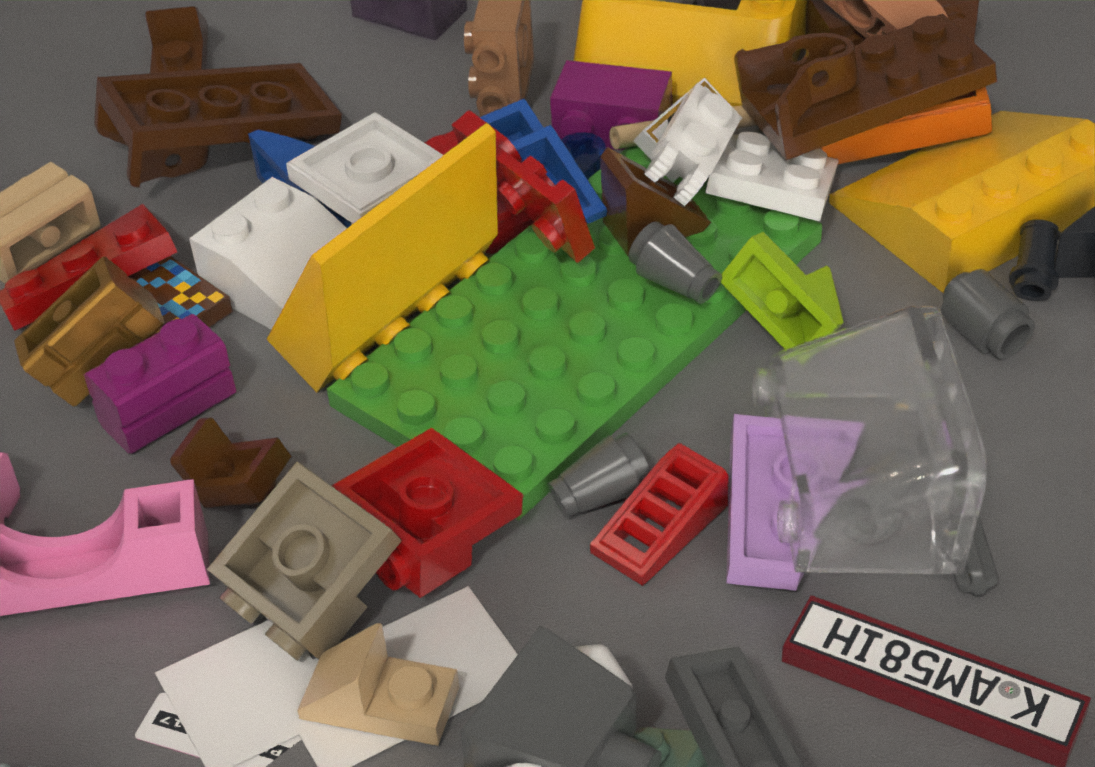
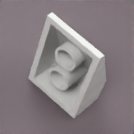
[189,177,347,330]

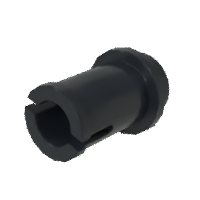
[1009,219,1060,301]

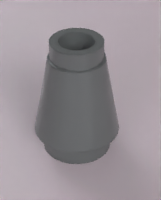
[628,221,722,304]
[548,433,650,518]

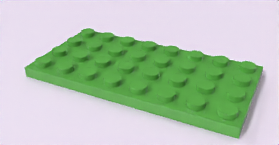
[327,146,822,520]

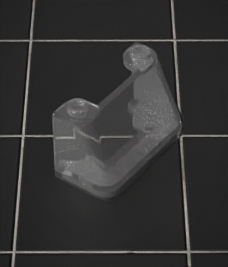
[752,306,987,574]

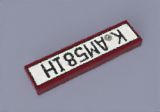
[782,595,1091,767]

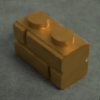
[14,257,165,407]

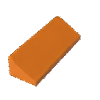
[820,86,992,164]

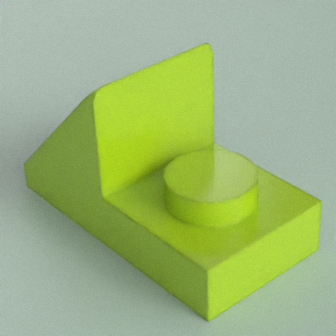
[721,232,844,367]

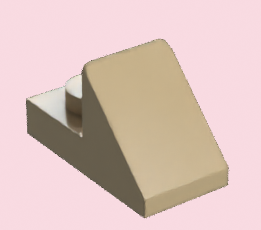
[297,623,460,746]

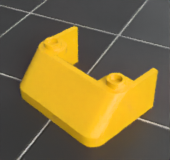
[573,0,807,107]

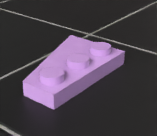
[726,414,865,591]

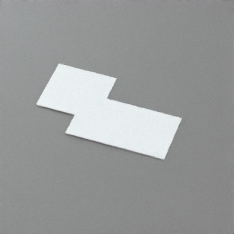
[155,586,518,767]

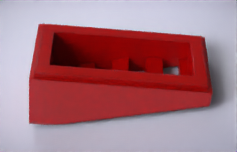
[590,443,729,586]

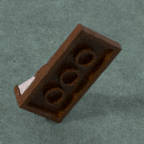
[734,13,997,161]
[94,63,342,188]

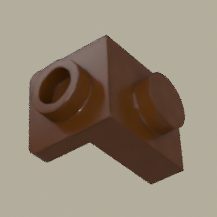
[170,417,292,508]

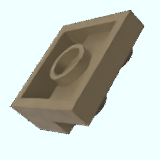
[207,462,402,661]

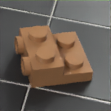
[464,0,535,117]

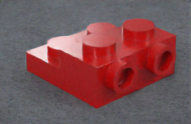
[331,428,523,598]

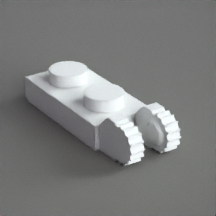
[644,82,741,206]

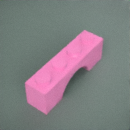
[0,479,210,616]

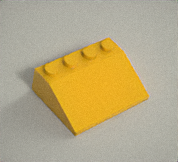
[829,111,1095,293]
[266,123,498,393]

